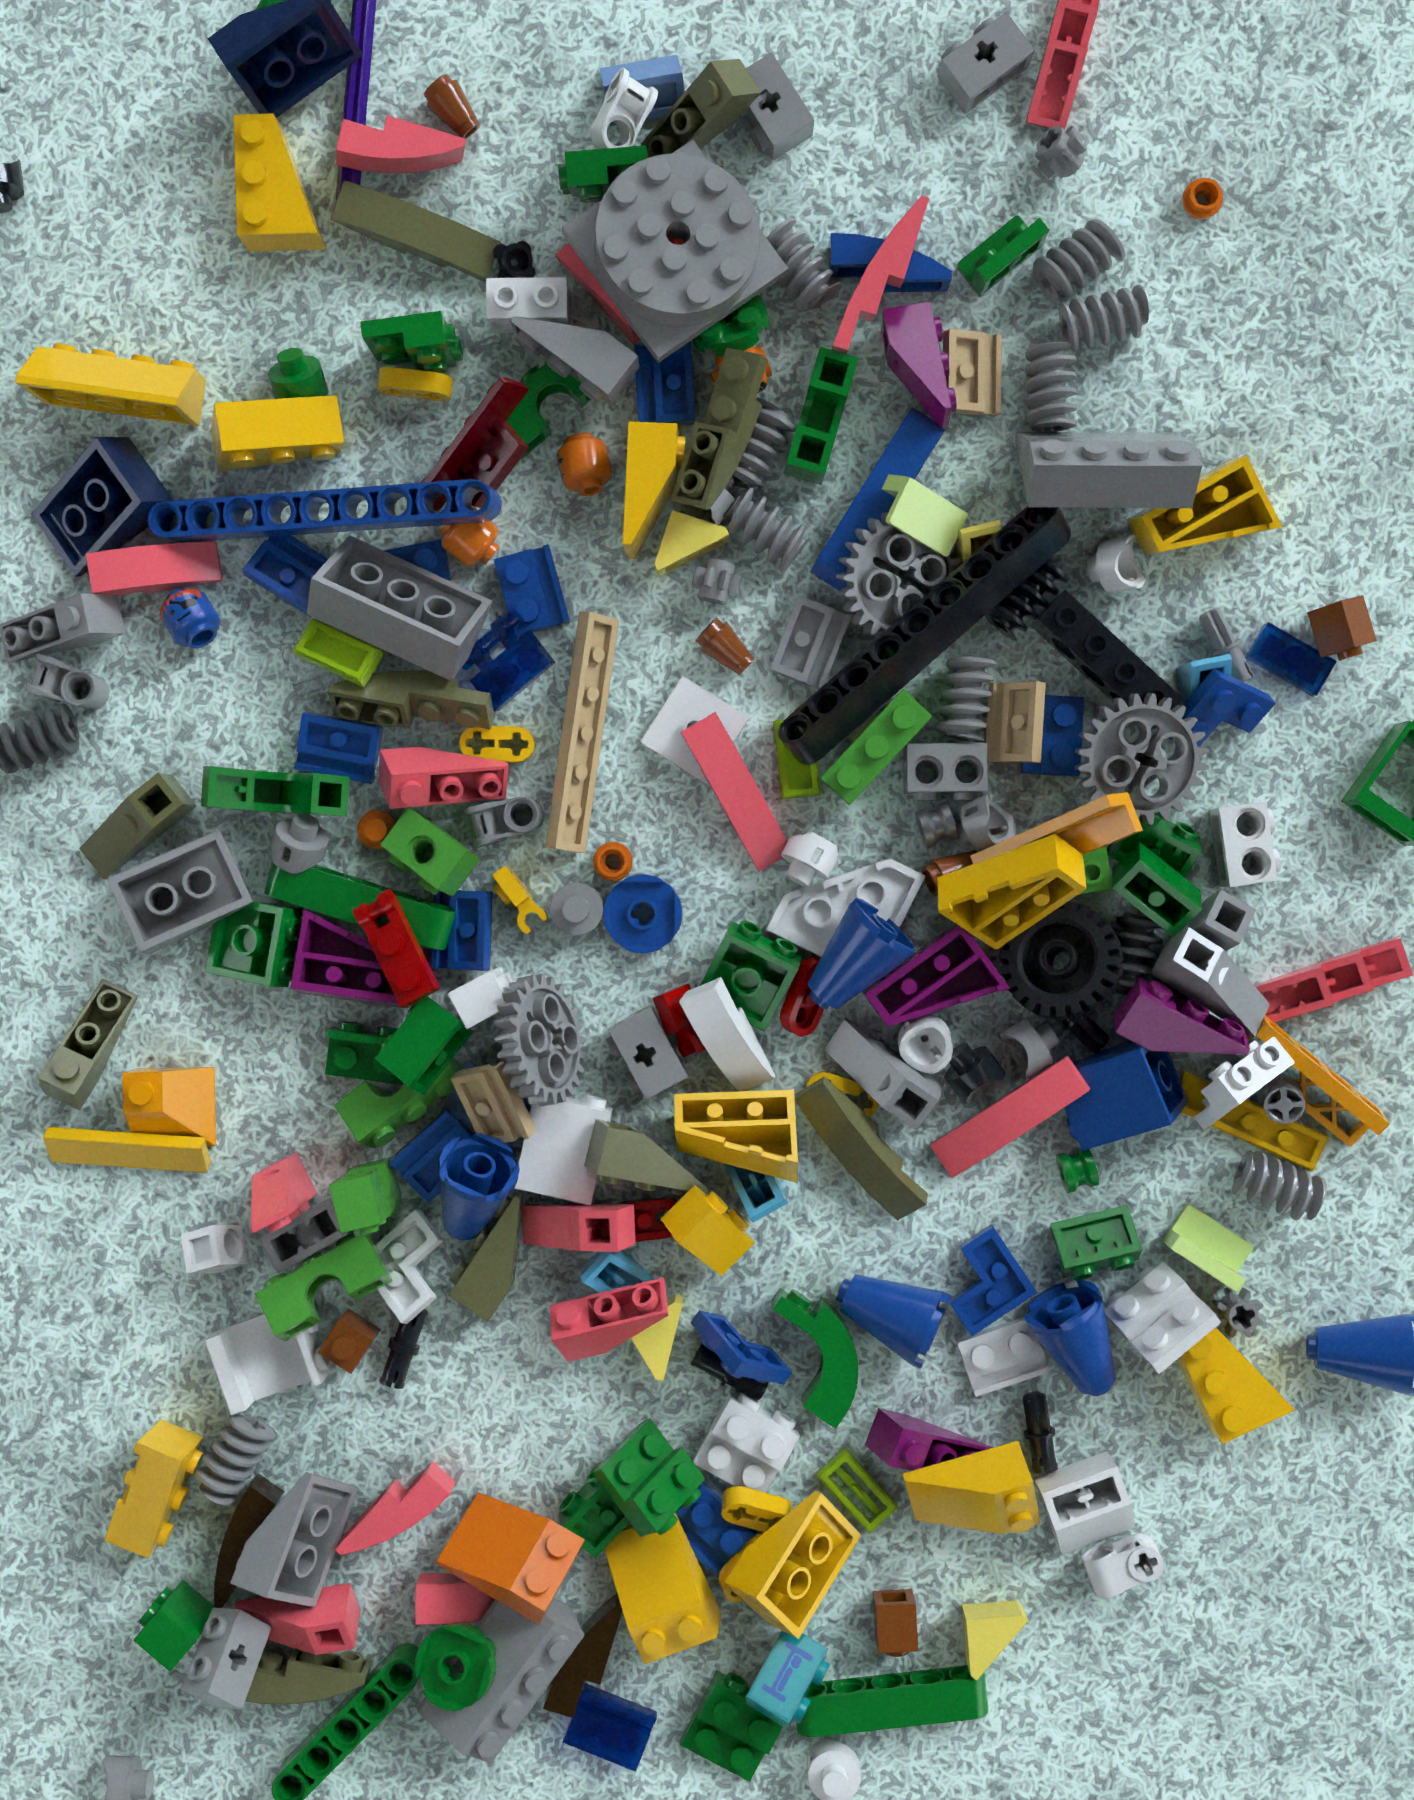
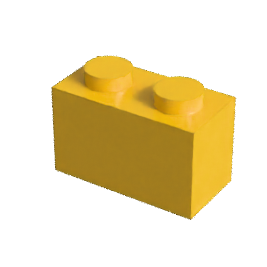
[661,1185,755,1276]

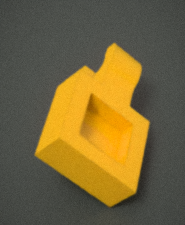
[492,865,548,934]

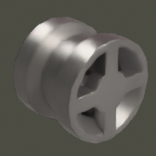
[915,802,958,849]
[1261,1074,1306,1124]

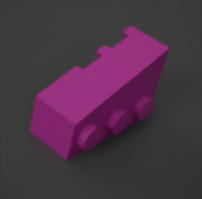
[290,910,412,1009]
[862,923,1010,1026]

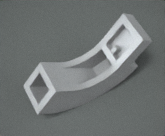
[1152,889,1256,1001]

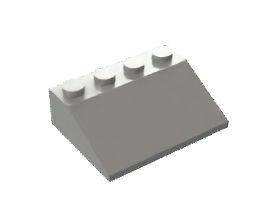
[1015,432,1202,508]

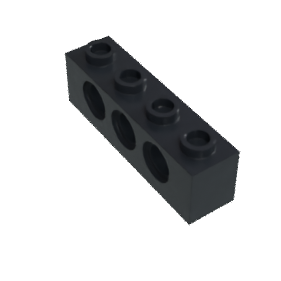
[1030,590,1183,730]

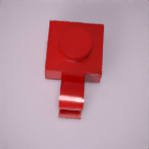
[653,983,706,1057]

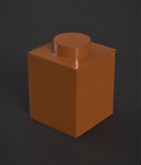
[1307,595,1377,661]
[317,1308,381,1374]
[873,1589,918,1657]

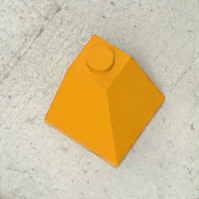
[122,1067,217,1146]

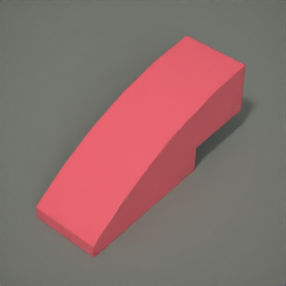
[336,115,466,174]
[86,541,223,596]
[335,1461,456,1555]
[415,1573,495,1625]

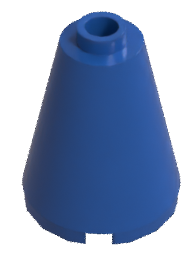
[808,897,916,1010]
[438,1134,520,1240]
[836,1274,951,1370]
[1024,1280,1116,1396]
[1306,1314,1414,1396]

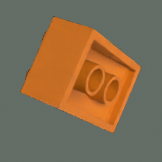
[436,1492,585,1625]

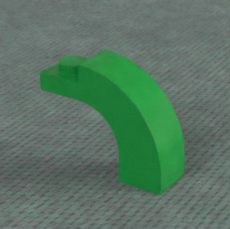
[201,766,350,817]
[772,1288,858,1429]

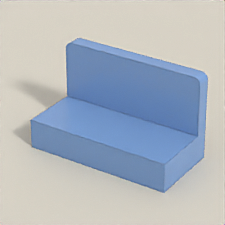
[600,55,685,126]

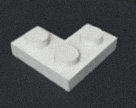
[375,1209,444,1324]

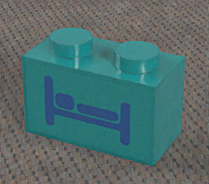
[746,1631,830,1730]

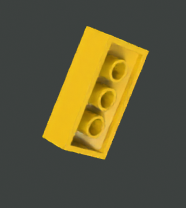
[15,343,206,426]

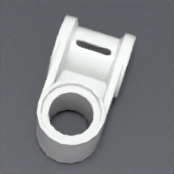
[591,67,658,149]
[1081,1533,1164,1598]

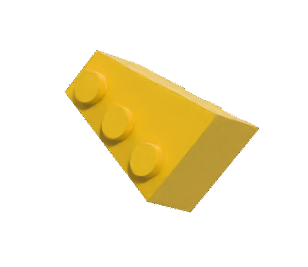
[233,113,327,252]
[211,395,344,472]
[1126,455,1282,554]
[937,834,1087,950]
[674,1089,798,1183]
[1177,1328,1295,1444]
[104,1420,204,1558]

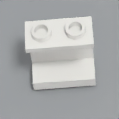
[514,1095,614,1205]
[205,1314,331,1415]

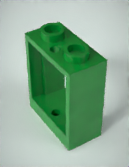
[1341,720,1414,846]

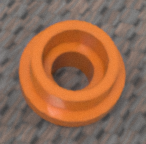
[1182,178,1223,220]
[593,842,633,881]

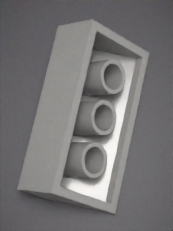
[307,535,493,681]
[417,1599,585,1764]

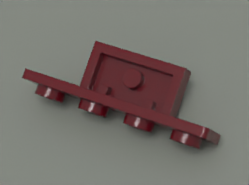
[420,377,529,511]

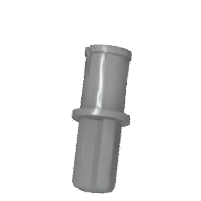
[1199,608,1254,682]

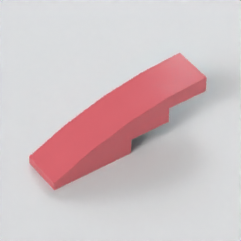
[1026,0,1100,130]
[831,195,929,354]
[681,712,787,872]
[1254,936,1414,1022]
[930,1055,1091,1178]

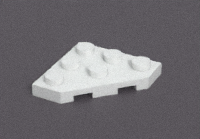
[766,858,925,957]

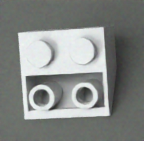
[1033,1451,1136,1554]

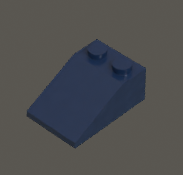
[207,0,363,118]
[31,437,173,577]

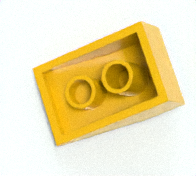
[623,421,687,559]
[902,1441,1041,1534]
[725,1491,861,1639]
[605,1513,722,1665]

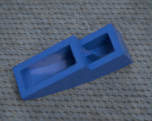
[829,233,952,293]

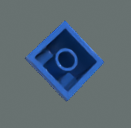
[1064,1040,1189,1151]

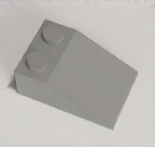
[107,829,254,954]
[231,1472,359,1607]

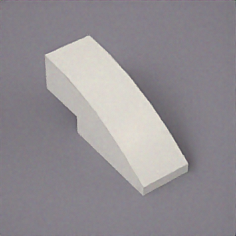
[679,977,775,1091]

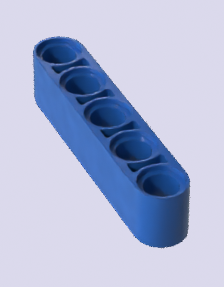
[810,407,945,590]

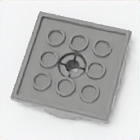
[562,140,789,363]

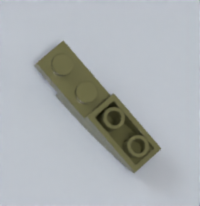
[670,348,768,510]
[327,670,495,729]
[245,1649,373,1705]

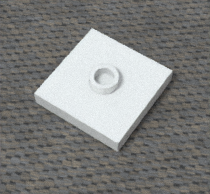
[640,675,749,785]

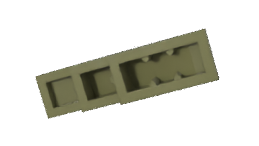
[330,180,501,282]
[795,1077,928,1221]

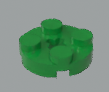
[692,295,769,356]
[415,1622,496,1711]

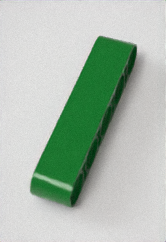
[264,855,457,950]
[271,1643,419,1800]
[796,1665,989,1737]

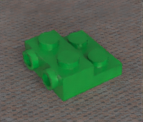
[558,145,648,203]
[360,311,463,374]
[205,901,302,987]
[699,921,802,1032]
[593,1418,705,1537]
[680,1670,783,1782]

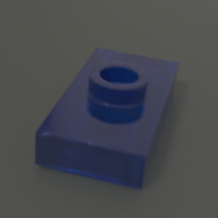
[1245,622,1337,697]

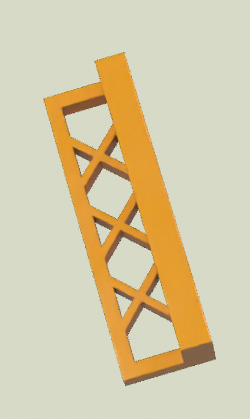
[970,792,1143,864]
[1247,1015,1390,1147]

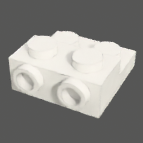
[1194,1037,1295,1130]
[1105,1261,1221,1374]
[693,1390,800,1492]

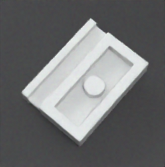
[956,1317,1050,1397]

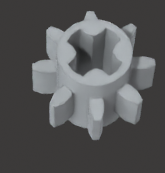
[1035,125,1087,178]
[692,558,741,605]
[1212,1287,1264,1338]

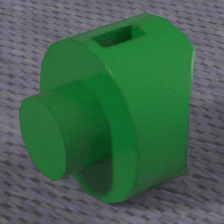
[268,348,329,399]

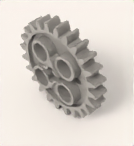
[836,512,962,638]
[1074,693,1209,825]
[494,974,586,1106]

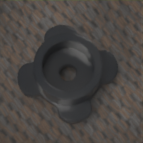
[493,241,536,278]

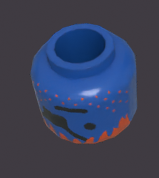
[160,588,220,649]

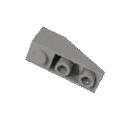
[510,316,639,406]
[0,593,125,663]
[1151,927,1270,1038]
[824,1017,944,1131]

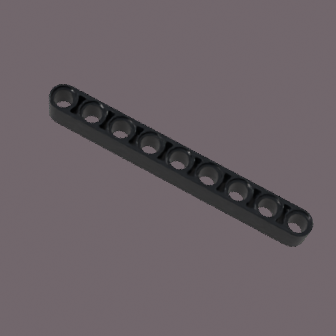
[778,506,1071,765]

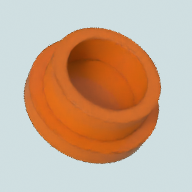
[357,810,396,850]

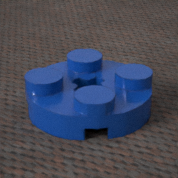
[603,874,683,953]

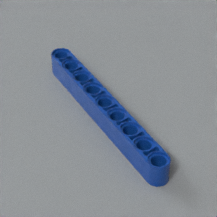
[147,479,502,543]

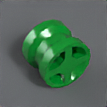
[1056,1148,1099,1193]

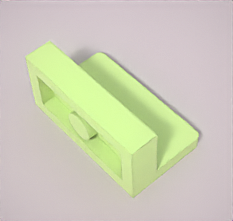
[882,474,968,557]
[1162,1204,1253,1293]

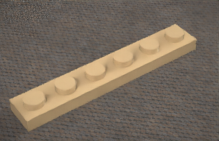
[545,611,619,853]

